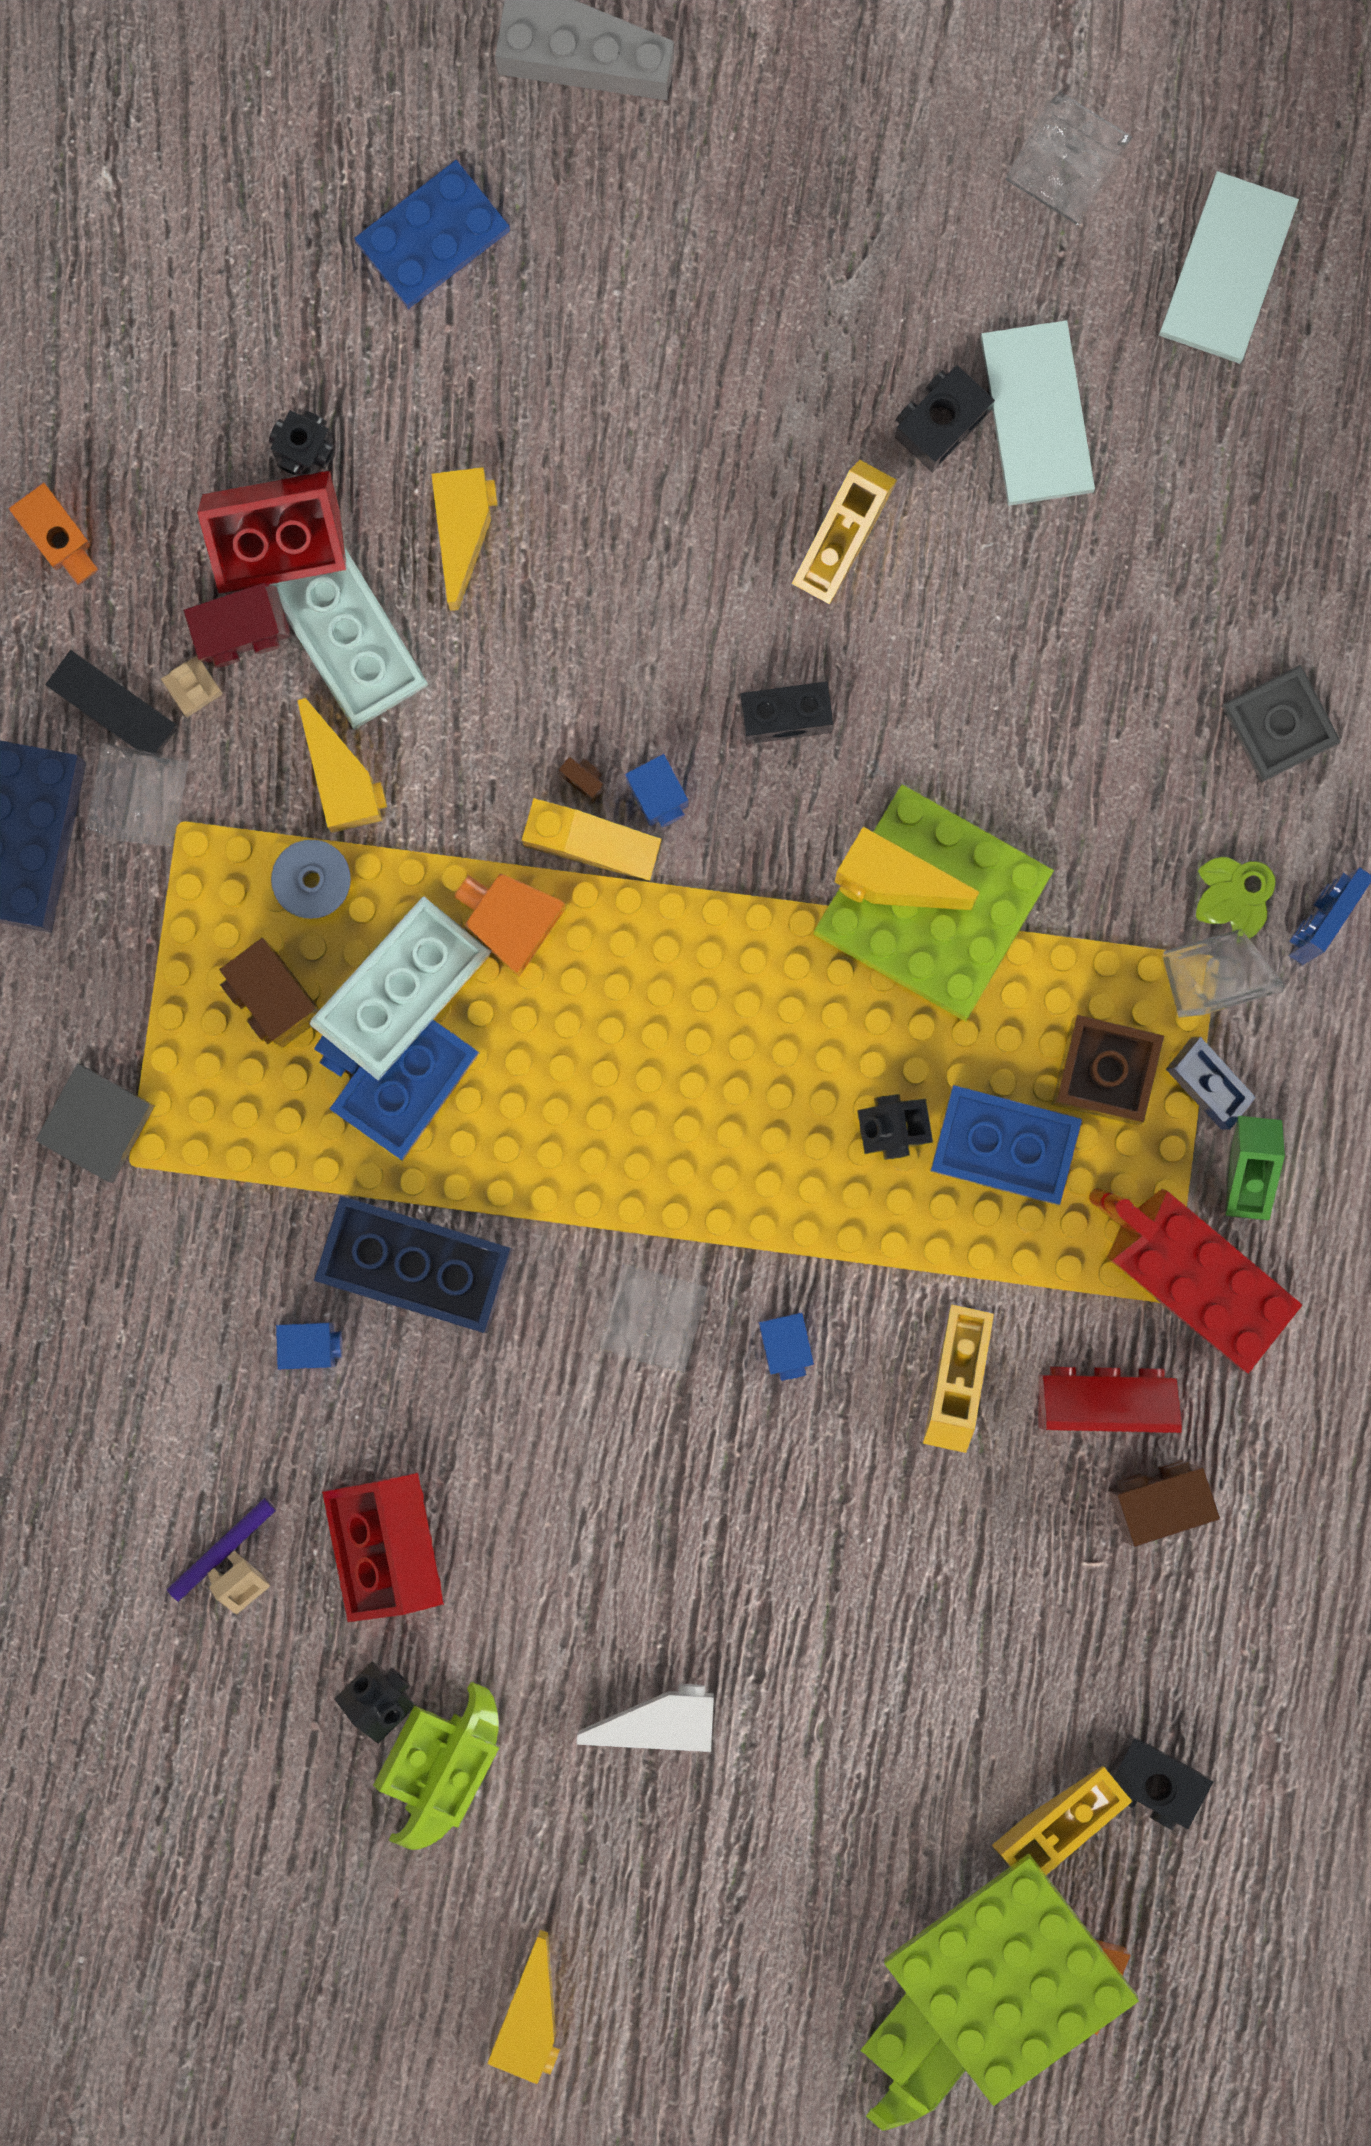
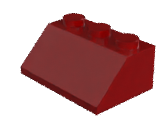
[197,470,347,593]
[1038,1366,1182,1433]
[322,1473,444,1623]

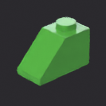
[1225,1116,1285,1220]

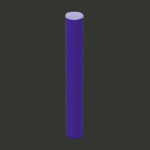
[167,1498,276,1602]

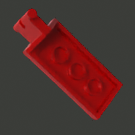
[1089,1188,1303,1374]

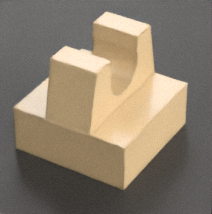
[161,655,223,717]
[207,1551,270,1615]

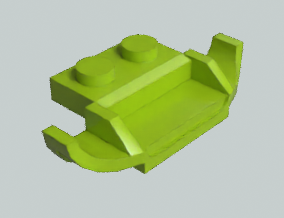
[373,1681,499,1850]
[860,1993,966,2131]

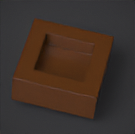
[559,756,605,804]

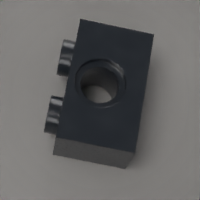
[895,365,995,473]
[740,681,834,745]
[1109,1733,1213,1830]

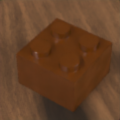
[219,937,320,1048]
[1052,1015,1164,1125]
[1108,1459,1220,1547]

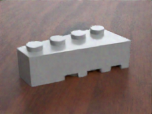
[495,0,674,101]

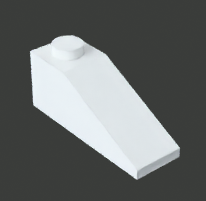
[577,1684,714,1752]

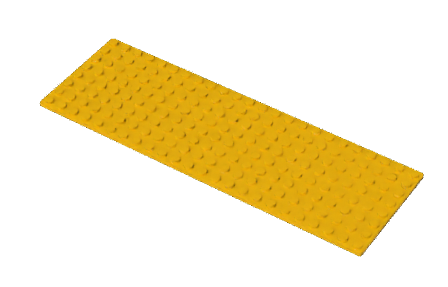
[129,821,1217,1303]

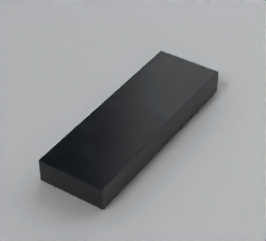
[45,649,178,762]

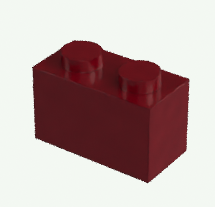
[183,583,291,668]

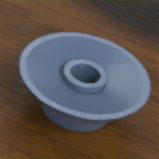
[271,840,351,919]

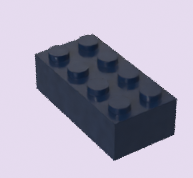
[0,740,86,933]
[314,1195,513,1333]

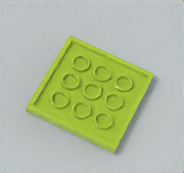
[813,784,1054,1022]
[884,1853,1139,2106]

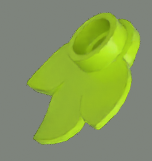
[1196,857,1276,942]

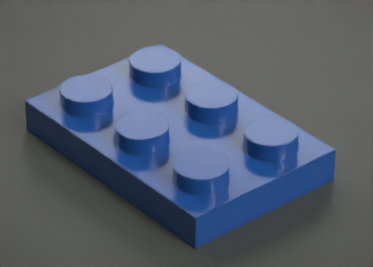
[354,160,510,309]
[1288,867,1371,965]
[330,1020,480,1161]
[930,1085,1082,1205]

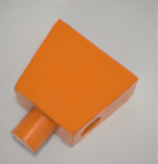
[8,483,99,585]
[455,874,566,977]

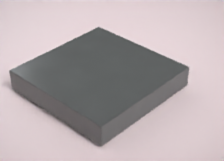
[1221,665,1341,783]
[35,1063,155,1183]

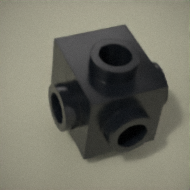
[269,410,335,477]
[857,1094,933,1160]
[334,1661,416,1744]

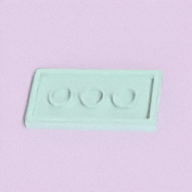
[1159,171,1299,364]
[980,320,1095,506]
[270,547,428,730]
[310,896,491,1081]

